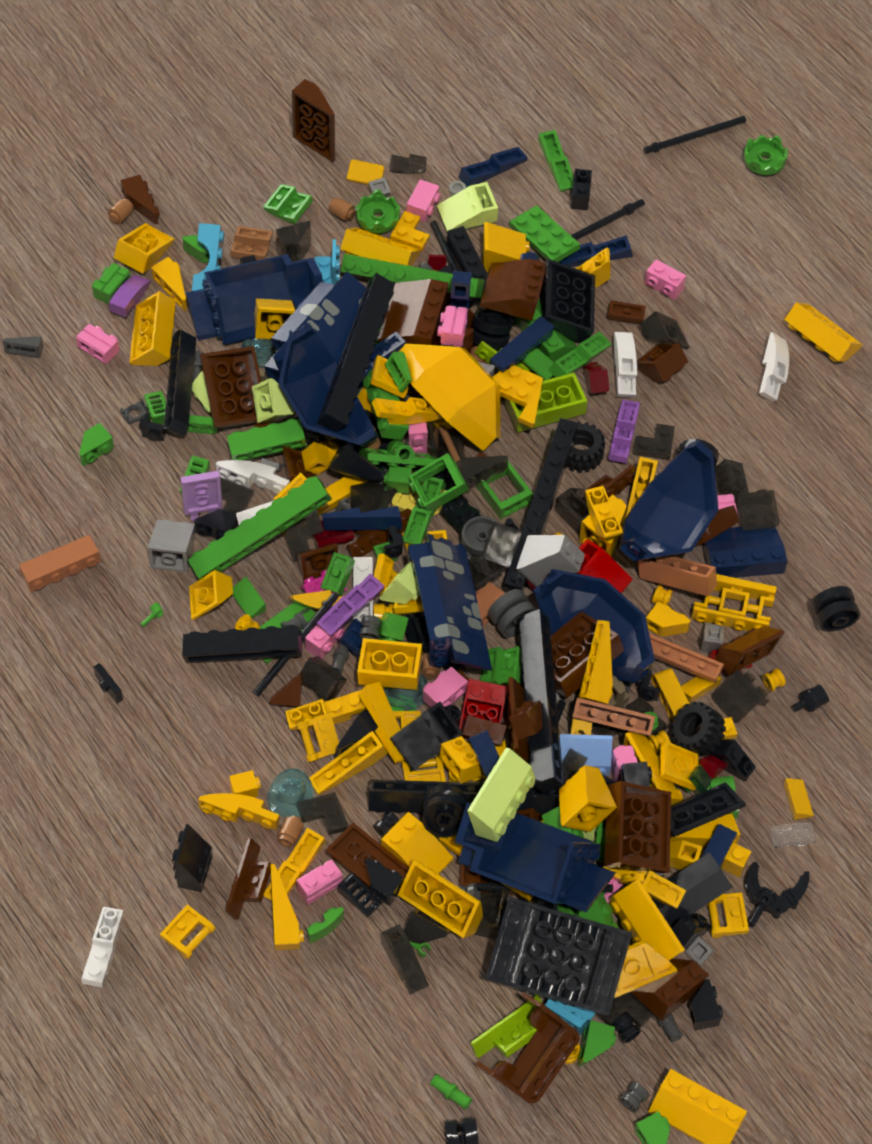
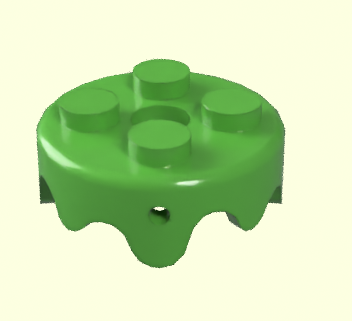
[744,135,788,175]
[356,190,400,233]

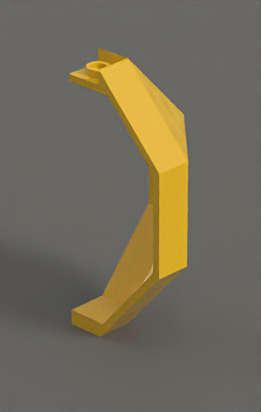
[398,344,501,451]

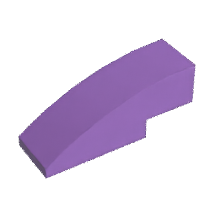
[109,275,151,317]

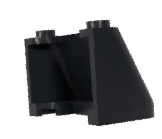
[328,409,398,482]

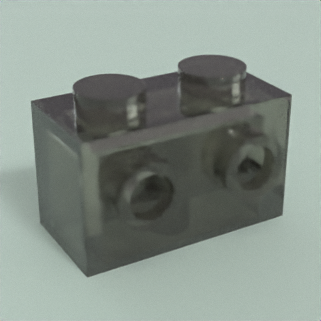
[301,656,347,700]

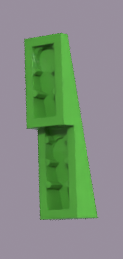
[538,130,574,192]
[548,331,612,378]
[403,477,446,545]

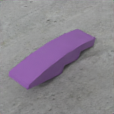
[608,399,640,464]
[317,573,384,636]

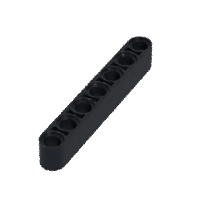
[164,329,196,436]

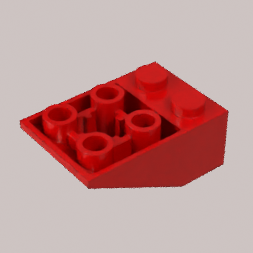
[576,539,633,594]
[459,679,508,739]

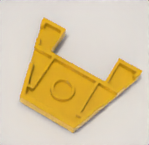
[493,365,543,428]

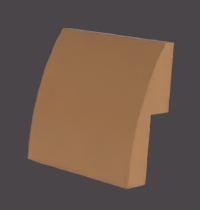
[230,226,273,261]

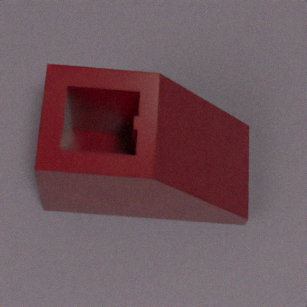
[582,362,609,394]

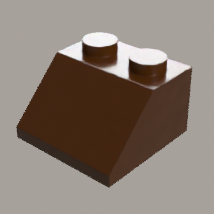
[637,343,688,383]

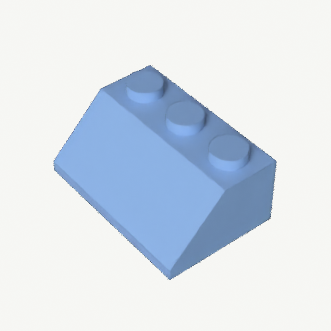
[560,734,613,776]

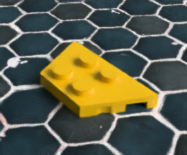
[614,940,677,998]

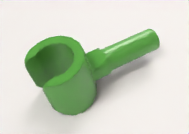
[140,602,163,627]
[403,937,431,957]

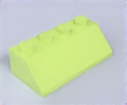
[467,748,535,842]

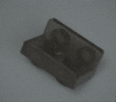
[715,459,749,498]

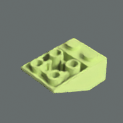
[437,182,498,231]

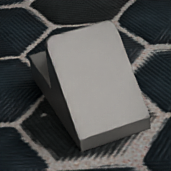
[701,623,724,653]

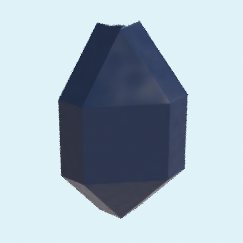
[278,323,379,447]
[620,440,719,561]
[533,569,655,682]

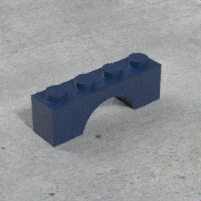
[451,271,472,329]

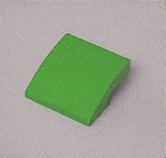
[263,184,313,224]
[480,646,522,686]

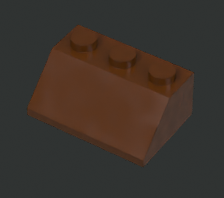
[715,626,785,676]
[631,958,709,1021]

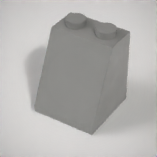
[148,520,196,573]
[516,535,585,587]

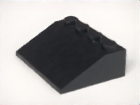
[544,259,595,343]

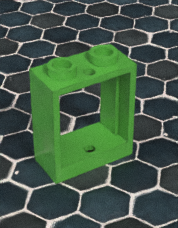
[409,453,469,512]
[476,461,533,520]

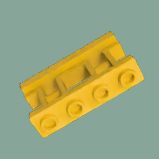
[691,574,777,631]

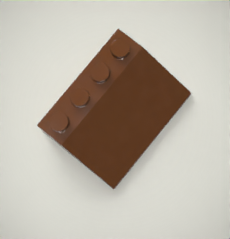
[292,79,335,163]
[480,259,546,321]
[377,279,449,345]
[200,346,262,427]
[551,611,625,698]
[505,677,530,765]
[604,781,671,873]

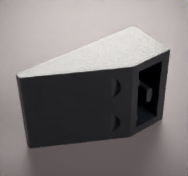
[390,702,463,771]
[172,824,213,892]

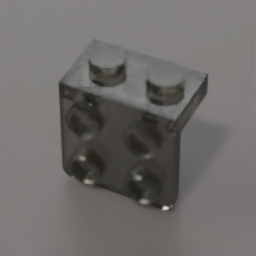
[427,421,467,461]
[734,489,780,531]
[711,669,770,723]

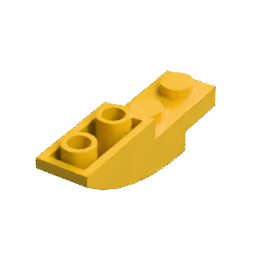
[372,397,443,425]
[285,690,367,730]
[198,793,280,830]

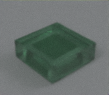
[689,765,712,793]

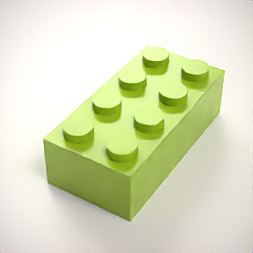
[504,373,588,432]

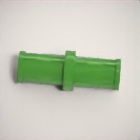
[430,1074,473,1110]

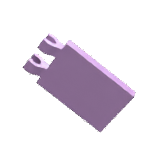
[180,471,222,521]

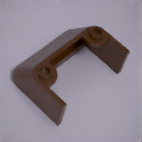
[475,993,580,1103]

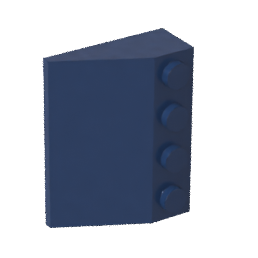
[702,524,787,578]

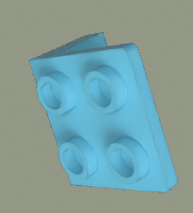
[315,239,340,285]
[545,999,596,1036]

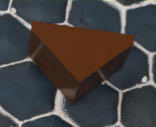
[269,672,303,706]

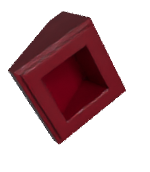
[428,255,446,271]
[698,755,728,779]

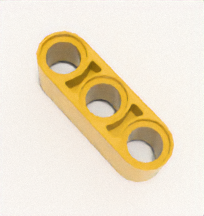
[651,668,690,723]

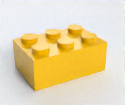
[357,638,423,690]

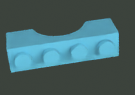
[192,223,225,291]

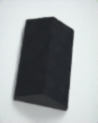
[670,782,746,837]
[651,853,733,928]

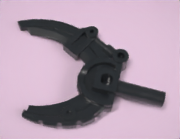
[744,862,809,927]

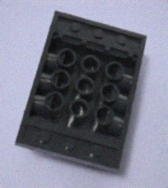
[485,897,632,1016]

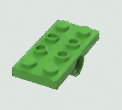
[359,440,438,468]

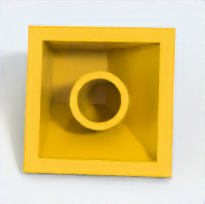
[189,570,233,620]

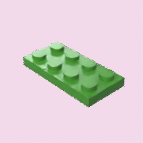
[509,205,580,262]

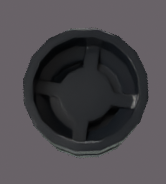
[444,1118,479,1144]

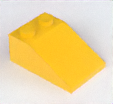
[113,223,175,274]
[381,812,454,874]

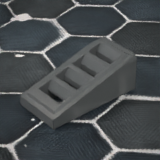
[3,337,43,358]

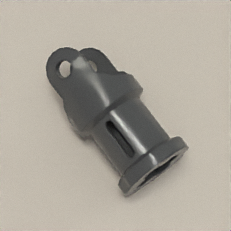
[281,608,310,630]

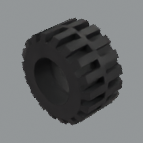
[566,422,605,473]
[671,701,726,756]

